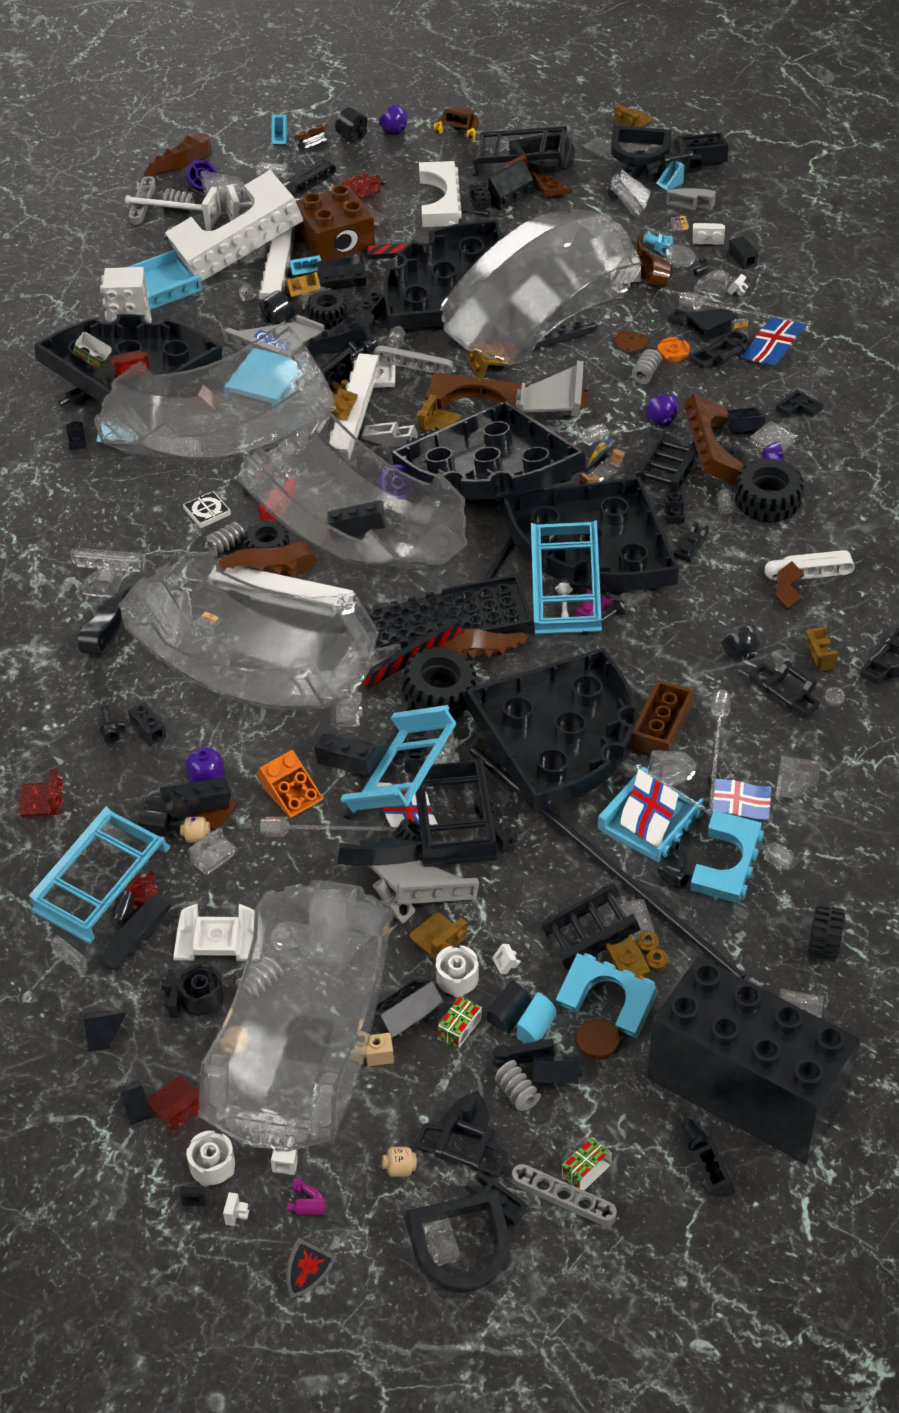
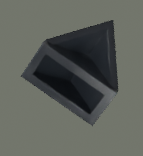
[84,1010,127,1052]

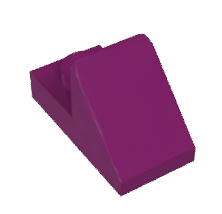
[576,589,612,617]

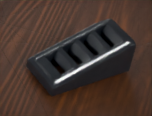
[404,739,428,773]

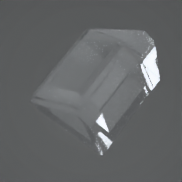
[238,281,257,301]

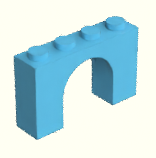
[691,810,764,904]
[556,953,658,1038]

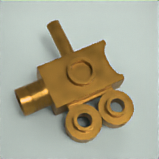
[606,931,668,980]

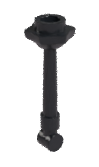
[582,599,627,636]

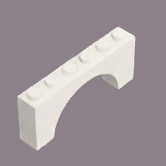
[419,161,462,227]

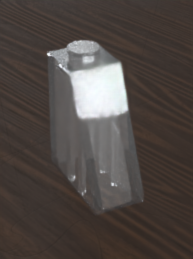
[611,170,651,218]
[200,171,245,202]
[647,750,697,788]

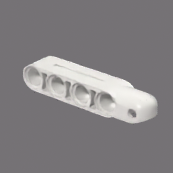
[764,550,855,581]

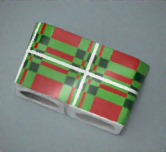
[73,332,111,370]
[437,996,482,1048]
[562,1137,612,1190]

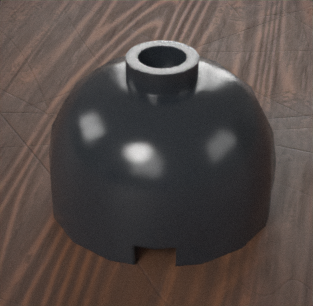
[722,625,760,660]

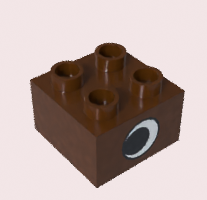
[295,185,375,261]

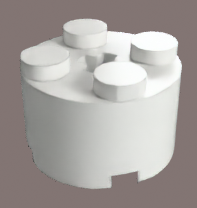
[436,946,479,998]
[186,1131,235,1187]

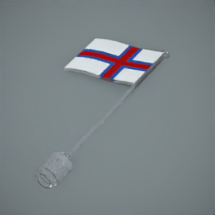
[621,764,795,870]
[260,782,443,837]

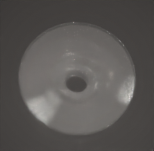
[665,244,696,267]

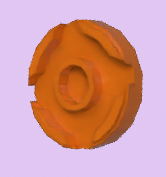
[657,337,690,362]

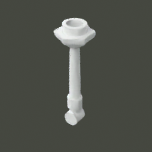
[555,582,573,617]

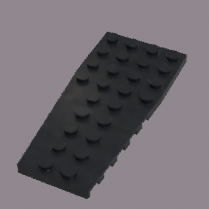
[358,574,534,651]

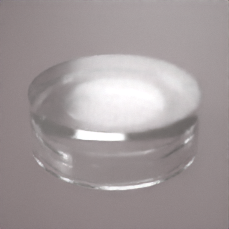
[825,687,845,706]

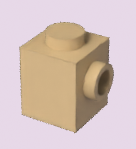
[361,1033,394,1067]

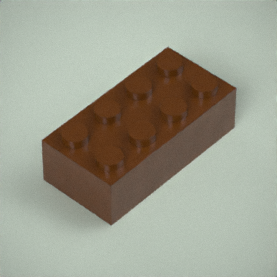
[631,680,694,759]

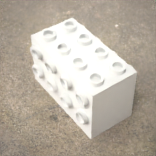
[100,267,152,323]

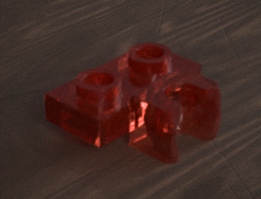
[115,871,159,907]

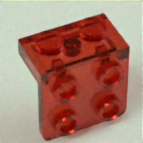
[341,173,381,199]
[110,350,150,378]
[19,769,64,817]
[147,1076,208,1131]

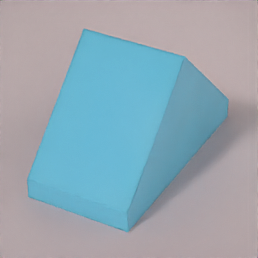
[272,115,288,145]
[656,161,685,191]

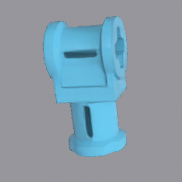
[642,230,674,256]

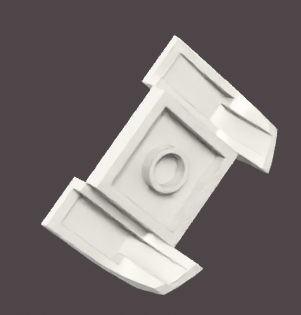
[173,904,260,961]

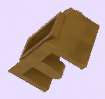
[284,272,321,297]
[806,627,838,671]

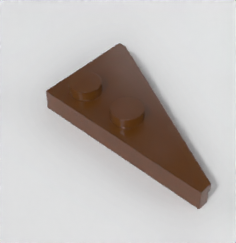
[529,171,572,197]

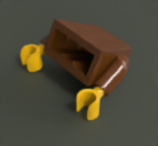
[434,107,479,141]

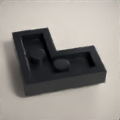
[776,390,824,418]

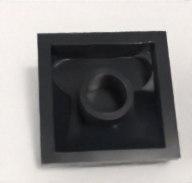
[727,407,765,434]

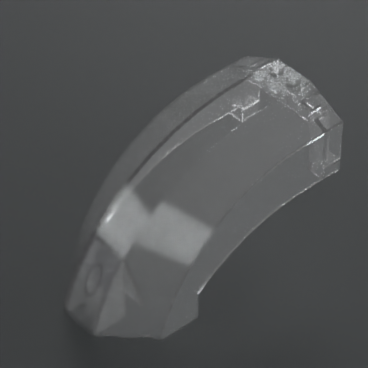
[441,209,642,365]
[94,321,336,460]
[236,401,467,571]
[119,551,378,710]
[198,880,392,1152]

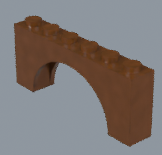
[425,372,530,414]
[684,393,744,485]

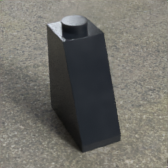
[686,308,737,343]

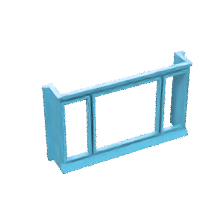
[531,521,602,635]
[340,705,457,814]
[29,806,170,944]

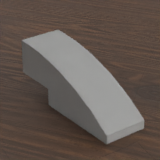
[666,188,716,210]
[362,422,418,447]

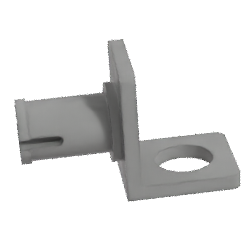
[373,879,415,923]

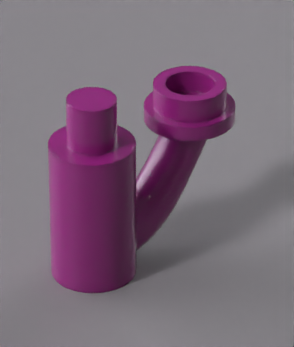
[287,1177,325,1215]

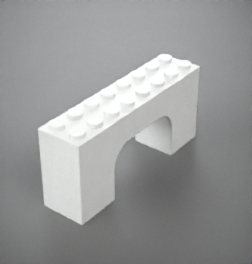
[165,170,304,282]

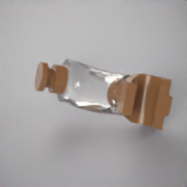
[575,449,625,485]

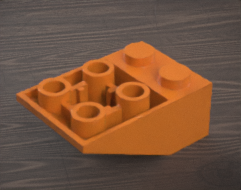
[255,749,324,818]

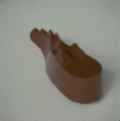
[144,133,211,177]
[636,234,673,288]
[217,541,317,578]
[438,629,527,659]

